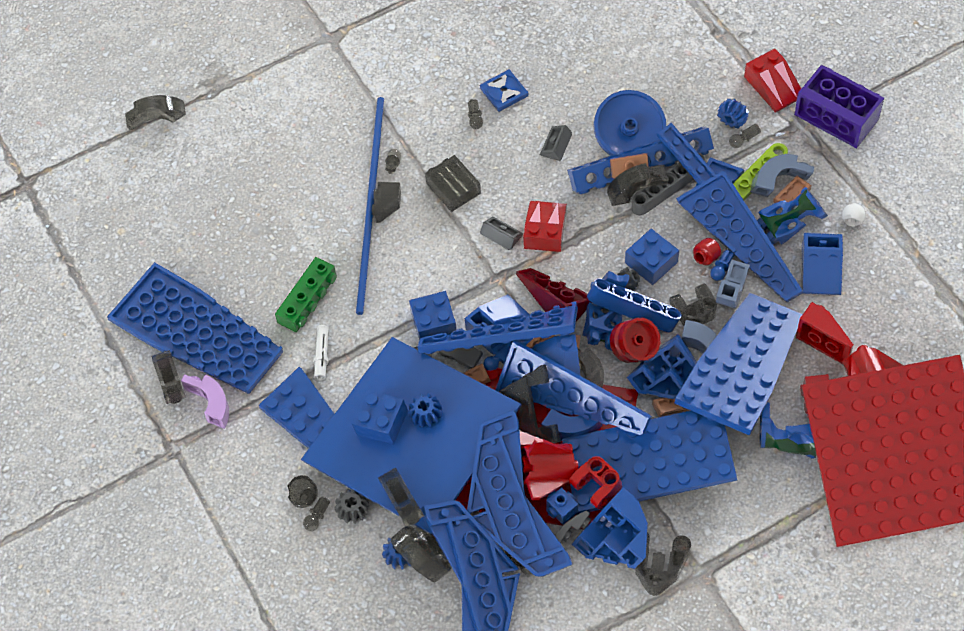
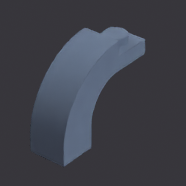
[750,154,814,197]
[716,260,750,308]
[682,320,717,353]

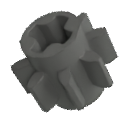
[617,267,640,291]

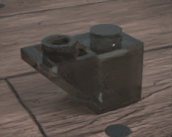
[372,182,401,223]

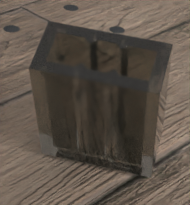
[425,155,481,212]

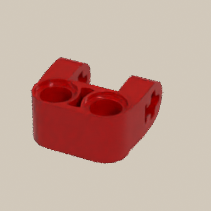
[569,456,622,510]

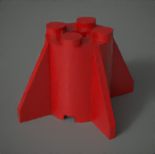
[843,345,903,376]
[520,431,578,500]

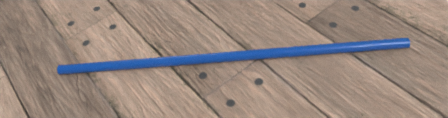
[356,97,384,315]

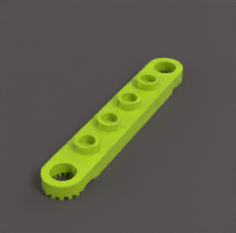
[733,143,788,200]

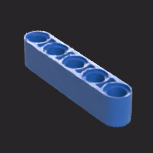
[587,278,682,333]

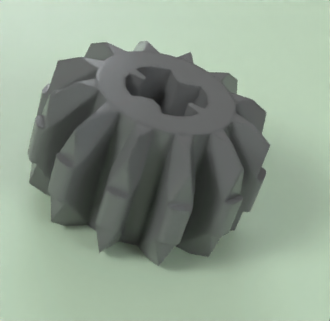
[334,489,369,524]

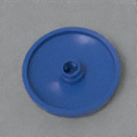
[593,90,666,156]

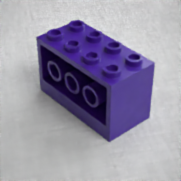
[794,64,884,149]

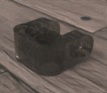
[669,283,717,326]

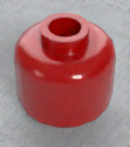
[693,238,721,266]

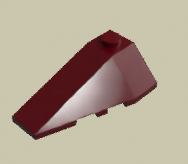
[516,268,592,322]

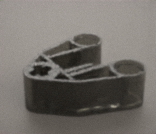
[391,525,452,583]
[635,532,691,596]

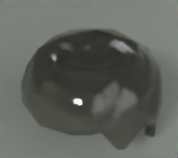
[287,475,318,508]

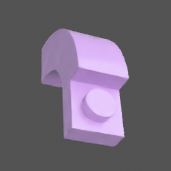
[181,374,229,429]

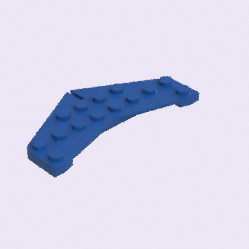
[467,410,573,577]
[421,500,520,631]

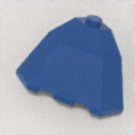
[531,334,580,375]
[626,334,697,399]
[572,487,648,569]

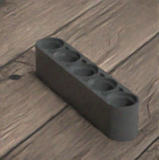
[631,153,705,216]

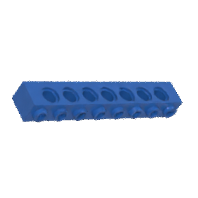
[567,126,714,194]

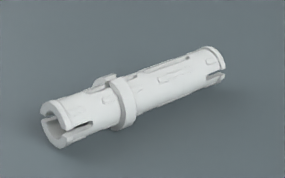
[313,325,329,381]

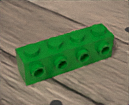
[275,257,337,333]

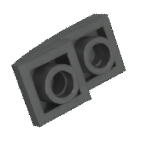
[438,347,483,369]
[555,511,591,543]

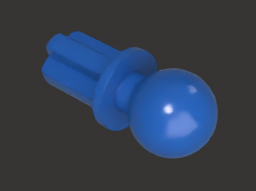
[710,250,734,281]

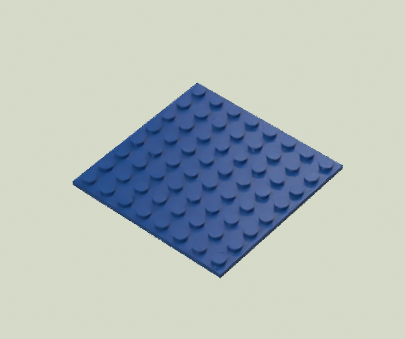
[301,337,521,534]

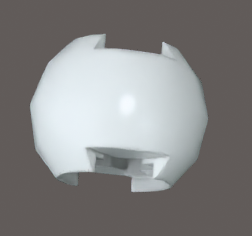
[842,203,866,227]

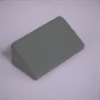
[540,125,572,161]
[480,216,523,250]

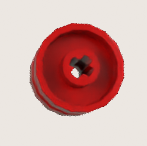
[610,318,661,363]

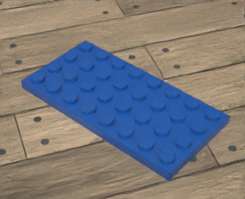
[562,411,738,515]

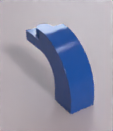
[541,409,603,441]

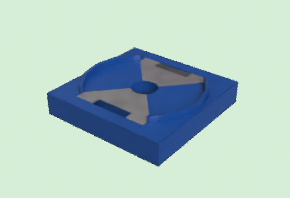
[480,69,529,112]

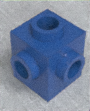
[546,487,578,525]

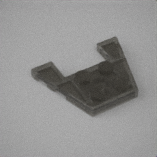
[499,365,560,443]

